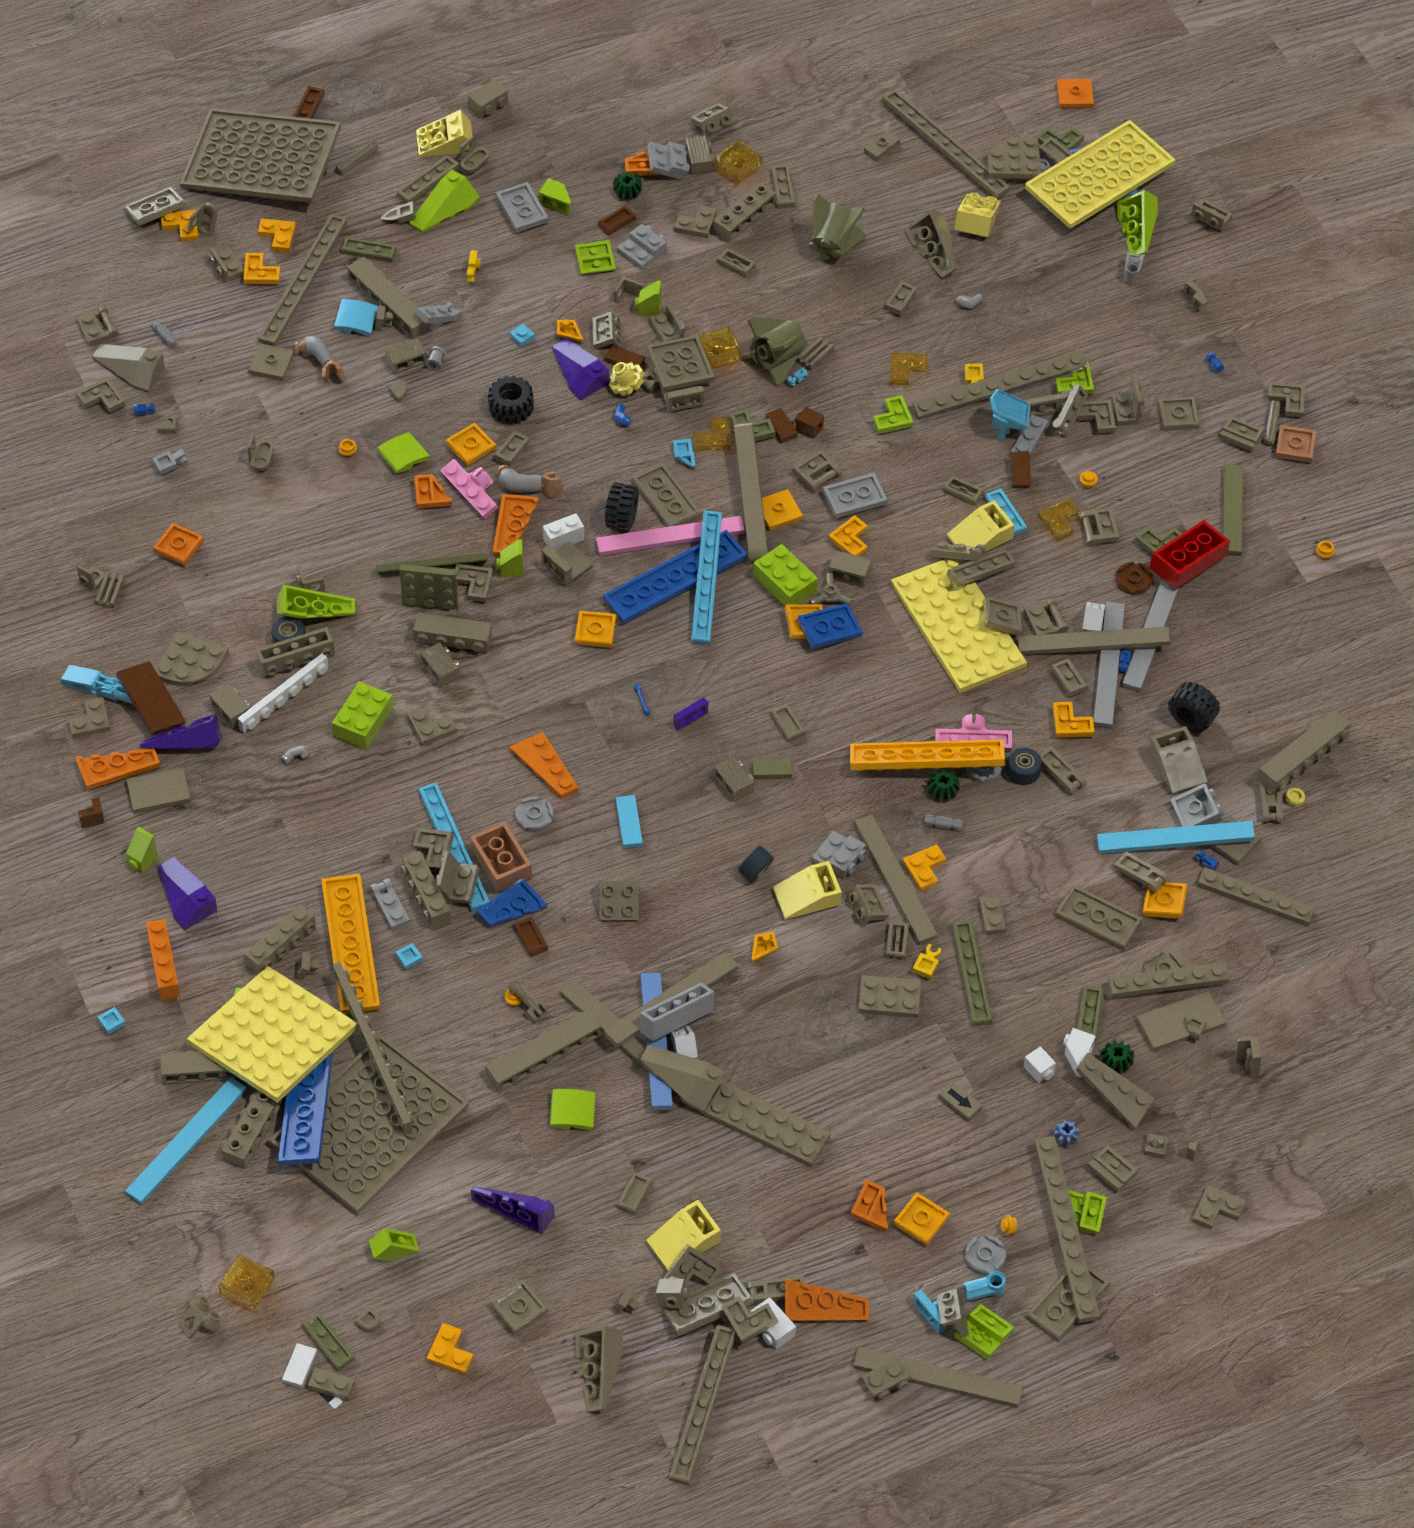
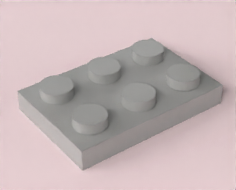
[496,182,549,233]
[823,473,888,518]

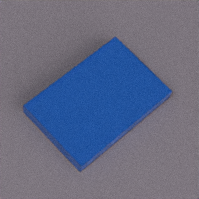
[797,603,863,649]

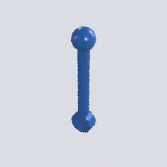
[634,684,651,715]

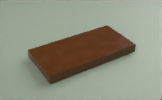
[116,661,186,736]

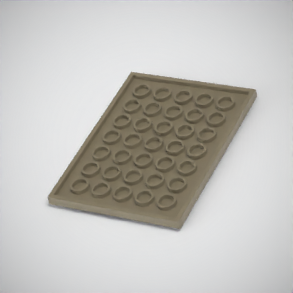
[179,108,342,203]
[269,1034,469,1214]

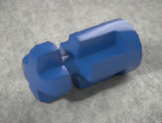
[1206,352,1224,373]
[134,403,155,415]
[1118,650,1131,673]
[1196,850,1219,871]

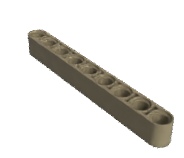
[734,422,768,562]

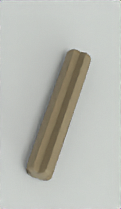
[336,141,378,174]
[1264,400,1281,446]

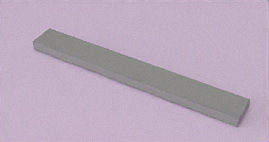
[1122,579,1179,692]
[1093,602,1125,728]

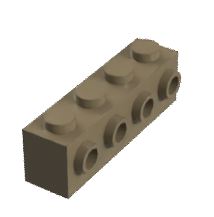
[714,182,776,243]
[413,612,492,652]
[256,627,335,677]
[400,851,451,930]
[244,904,316,975]
[221,1090,283,1169]

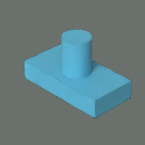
[913,1290,946,1334]

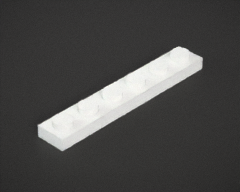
[237,653,328,733]

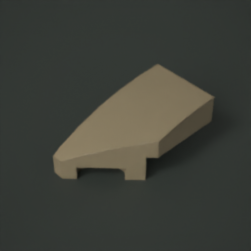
[1183,279,1207,307]

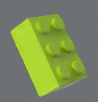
[753,544,818,606]
[332,681,394,750]

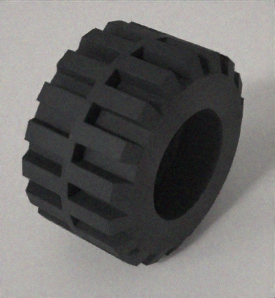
[488,375,534,424]
[605,482,639,531]
[1168,682,1220,732]

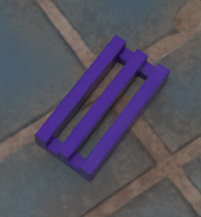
[673,697,709,731]

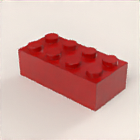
[1149,520,1230,590]

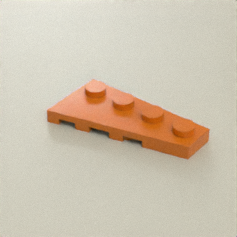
[493,494,539,557]
[509,732,579,799]
[75,748,161,790]
[785,1278,869,1321]

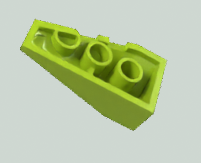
[409,170,480,233]
[1117,190,1158,255]
[277,585,355,618]

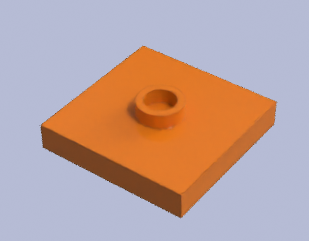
[1057,79,1094,108]
[153,523,205,566]

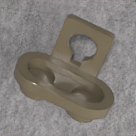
[460,137,489,174]
[188,203,218,235]
[247,434,274,471]
[178,1296,221,1338]

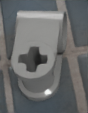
[1123,251,1145,285]

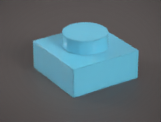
[510,324,535,347]
[395,943,423,970]
[98,1007,126,1035]

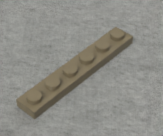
[1197,867,1315,926]
[1108,962,1230,998]

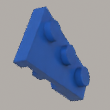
[477,878,547,928]

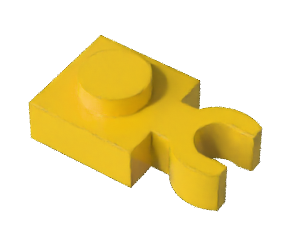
[467,250,481,283]
[964,364,984,384]
[912,944,941,979]

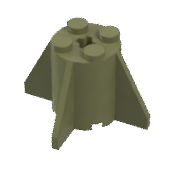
[809,193,865,260]
[741,317,808,386]

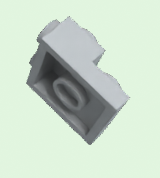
[647,141,690,180]
[617,224,667,270]
[1171,783,1224,827]
[812,831,867,879]

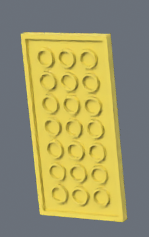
[1025,120,1176,229]
[891,558,1027,693]

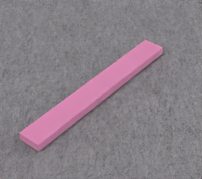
[596,516,744,556]

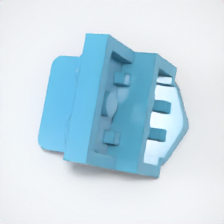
[990,389,1031,441]

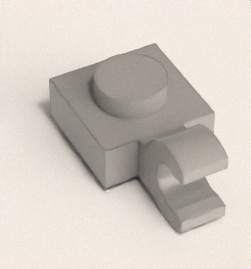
[152,449,187,475]

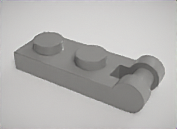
[415,302,463,324]
[370,878,410,931]

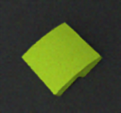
[575,240,616,275]
[377,432,430,473]
[550,1089,595,1131]
[1068,1190,1107,1234]
[954,1304,1014,1360]

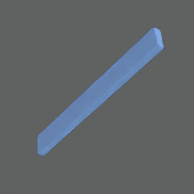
[640,973,672,1110]

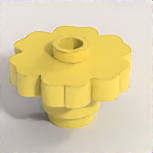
[609,362,645,396]

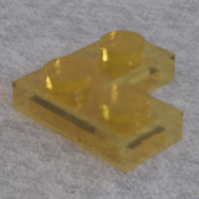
[891,352,928,385]
[694,417,731,451]
[1038,498,1079,541]

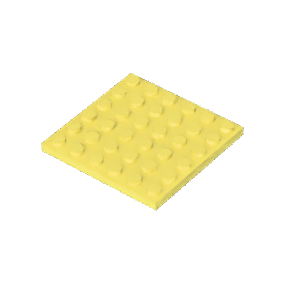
[187,966,358,1103]

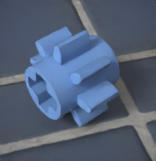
[1054,1120,1079,1147]

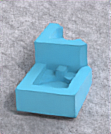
[673,439,696,468]

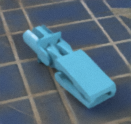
[61,665,133,704]

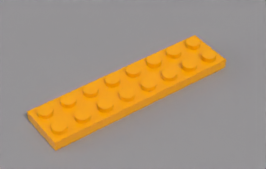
[850,739,1005,771]
[321,873,380,1014]

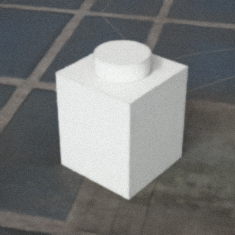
[1024,1046,1056,1083]

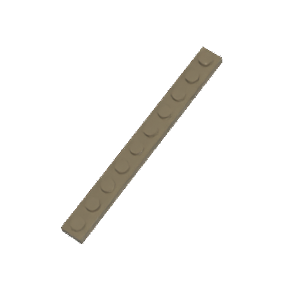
[882,89,1010,199]
[258,214,347,346]
[912,350,1087,420]
[332,962,414,1134]
[1034,1136,1100,1323]

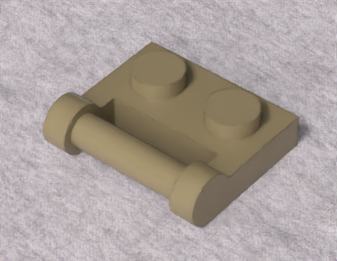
[76,306,119,346]
[793,450,842,492]
[1079,508,1119,547]
[1024,598,1069,635]

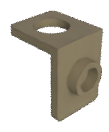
[614,277,644,303]
[77,565,105,590]
[296,565,325,592]

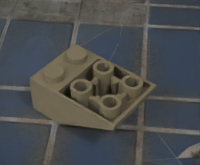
[1149,726,1208,794]

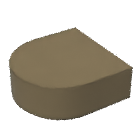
[354,1307,380,1332]

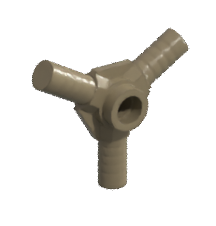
[809,573,853,606]

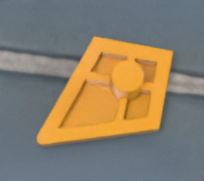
[557,319,583,342]
[752,932,778,962]

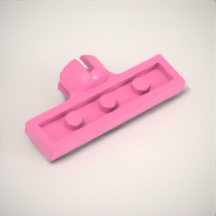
[440,459,499,519]
[935,714,1012,751]

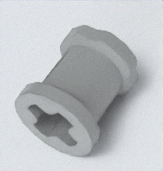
[426,346,446,370]

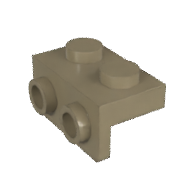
[1191,199,1233,231]

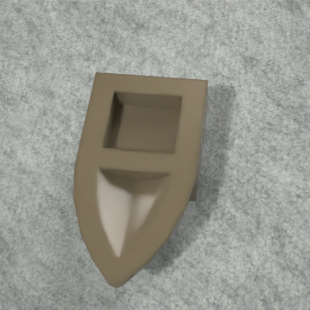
[381,201,416,223]

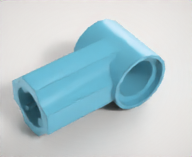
[964,1271,1006,1301]

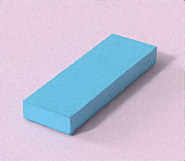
[985,488,1027,536]
[616,795,643,849]

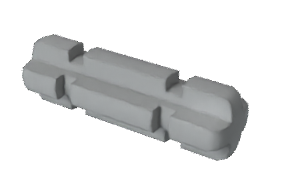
[152,319,178,347]
[924,814,963,831]

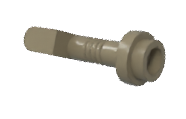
[507,980,548,1022]

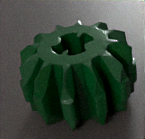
[613,171,642,200]
[927,769,960,801]
[1100,1039,1134,1075]

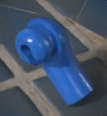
[614,404,631,427]

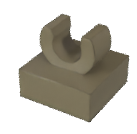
[375,305,393,331]
[296,952,319,980]
[1144,1134,1168,1159]
[612,1287,639,1314]

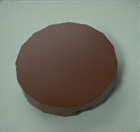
[1116,562,1153,595]

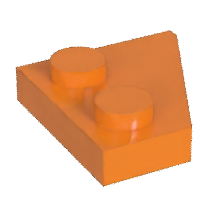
[625,151,660,176]
[414,474,452,509]
[849,1179,888,1232]

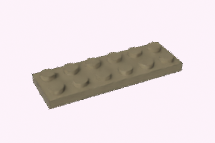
[704,1081,831,1167]

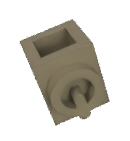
[656,1276,689,1308]

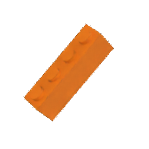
[146,919,180,1000]

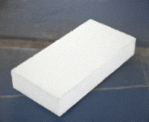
[282,1343,317,1388]

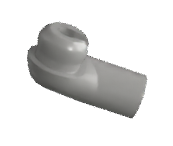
[956,294,983,309]
[280,745,310,765]

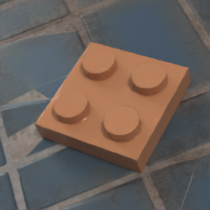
[1275,425,1316,463]

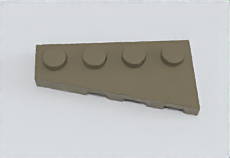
[1076,1052,1154,1131]

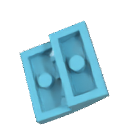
[333,299,378,337]

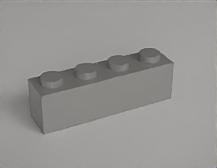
[640,983,714,1041]

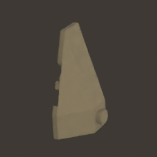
[905,209,957,278]
[92,344,165,393]
[640,1045,725,1113]
[575,1326,623,1413]

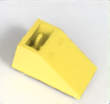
[416,110,473,157]
[954,193,1001,237]
[947,500,1015,561]
[773,861,842,920]
[646,1200,721,1270]

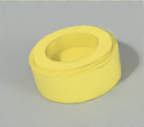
[1285,788,1305,807]

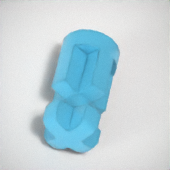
[787,367,808,386]

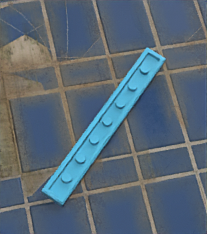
[691,510,722,645]
[419,782,489,912]
[1097,821,1255,854]
[125,1077,247,1205]

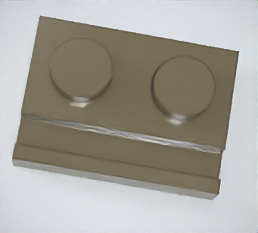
[1219,416,1264,452]
[1087,1145,1138,1192]

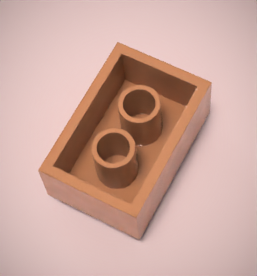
[470,822,532,893]

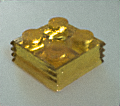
[715,139,763,182]
[698,327,741,367]
[218,1255,275,1309]

